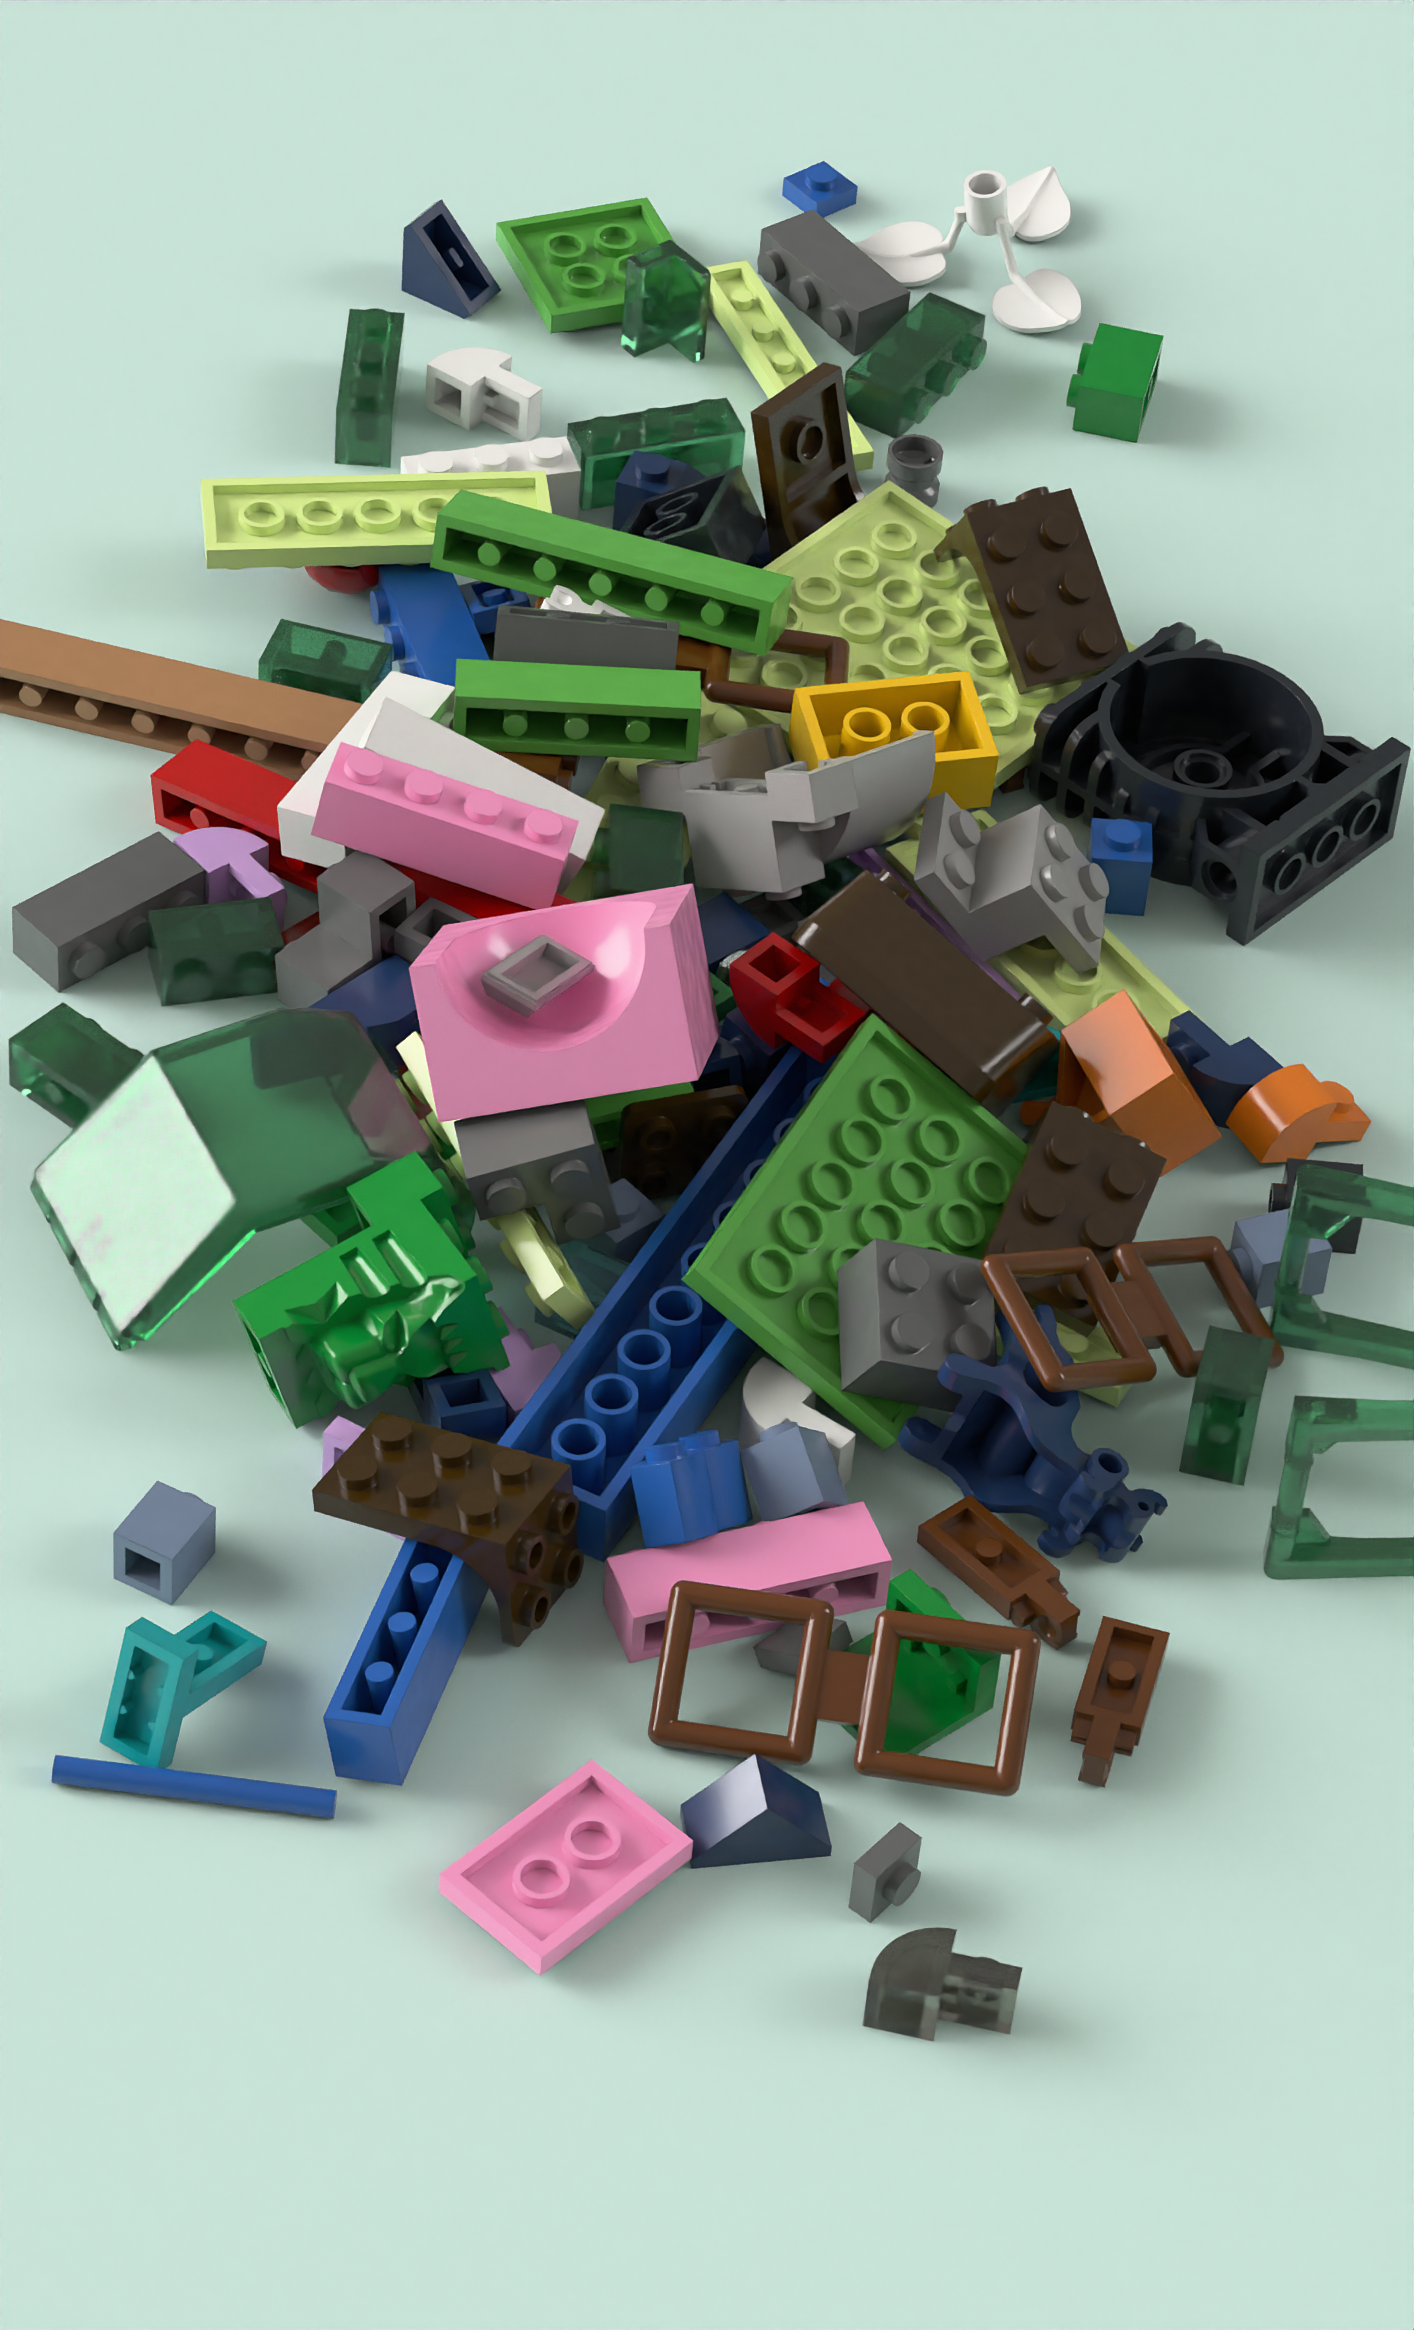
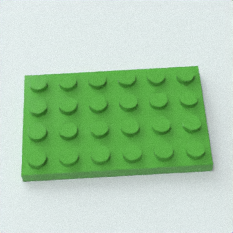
[682,1014,1027,1451]

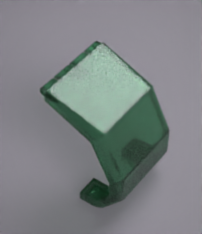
[30,1007,476,1351]

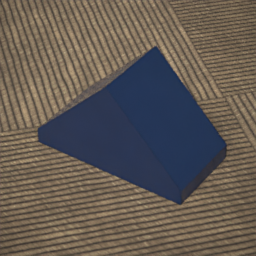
[401,199,501,319]
[680,1754,832,1869]

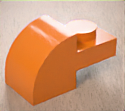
[1226,1064,1371,1163]

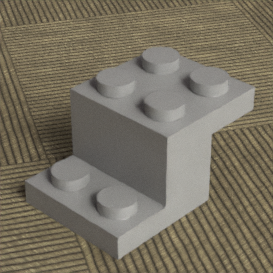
[914,792,1109,974]

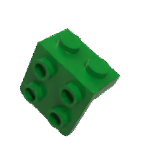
[839,1569,1001,1755]

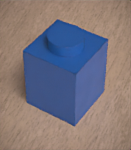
[1086,818,1153,916]

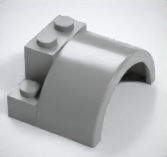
[636,724,935,900]

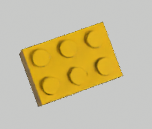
[788,671,999,814]

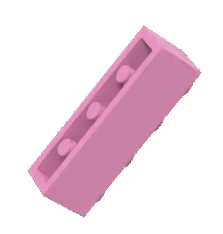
[311,742,579,910]
[603,1501,892,1663]

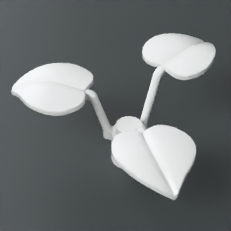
[853,165,1081,333]

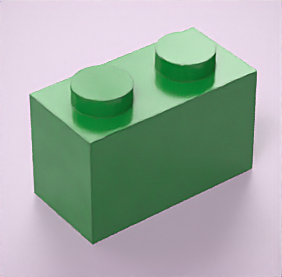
[1066,323,1164,443]

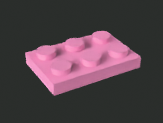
[439,1760,693,1976]

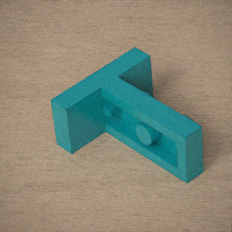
[99,1610,267,1768]

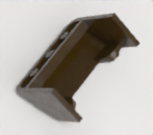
[791,868,1060,1119]

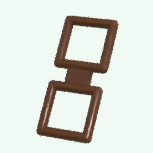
[534,597,850,714]
[980,1236,1284,1393]
[648,1580,1041,1797]

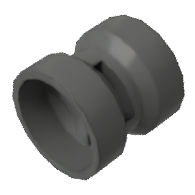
[884,434,944,509]

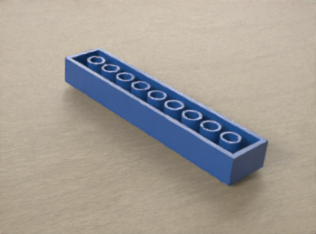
[497,1044,844,1563]

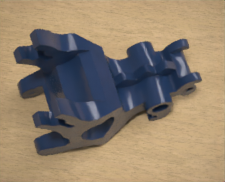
[897,1305,1168,1563]

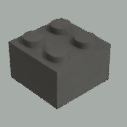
[837,1238,997,1413]

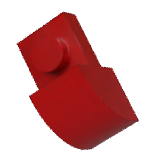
[729,932,867,1064]

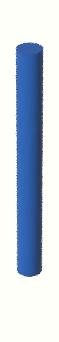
[52,1755,337,1818]

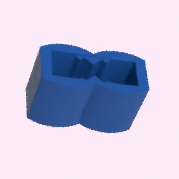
[630,1430,753,1548]

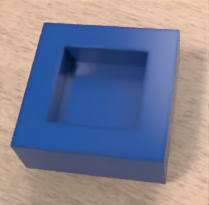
[782,161,858,218]

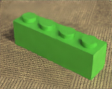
[453,659,701,762]

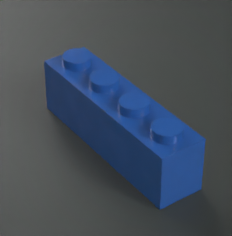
[370,563,490,687]
[323,1538,489,1786]

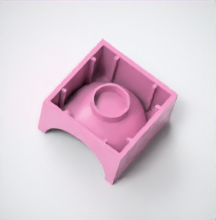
[409,884,720,1123]

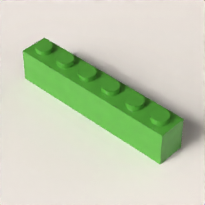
[430,489,794,657]

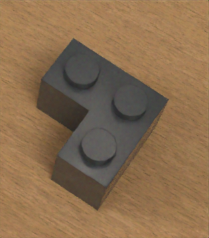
[275,850,416,1013]
[454,1099,621,1245]

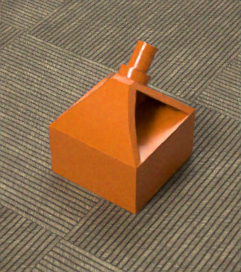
[1020,989,1222,1177]

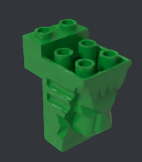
[232,1151,511,1429]

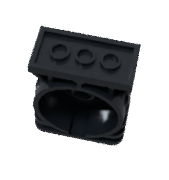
[1027,622,1411,946]

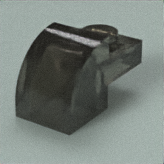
[862,1927,1023,2041]

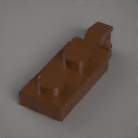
[917,1495,1080,1650]
[1070,1616,1170,1787]

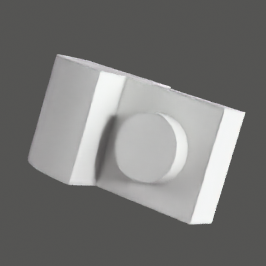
[425,347,542,442]
[738,1356,856,1486]

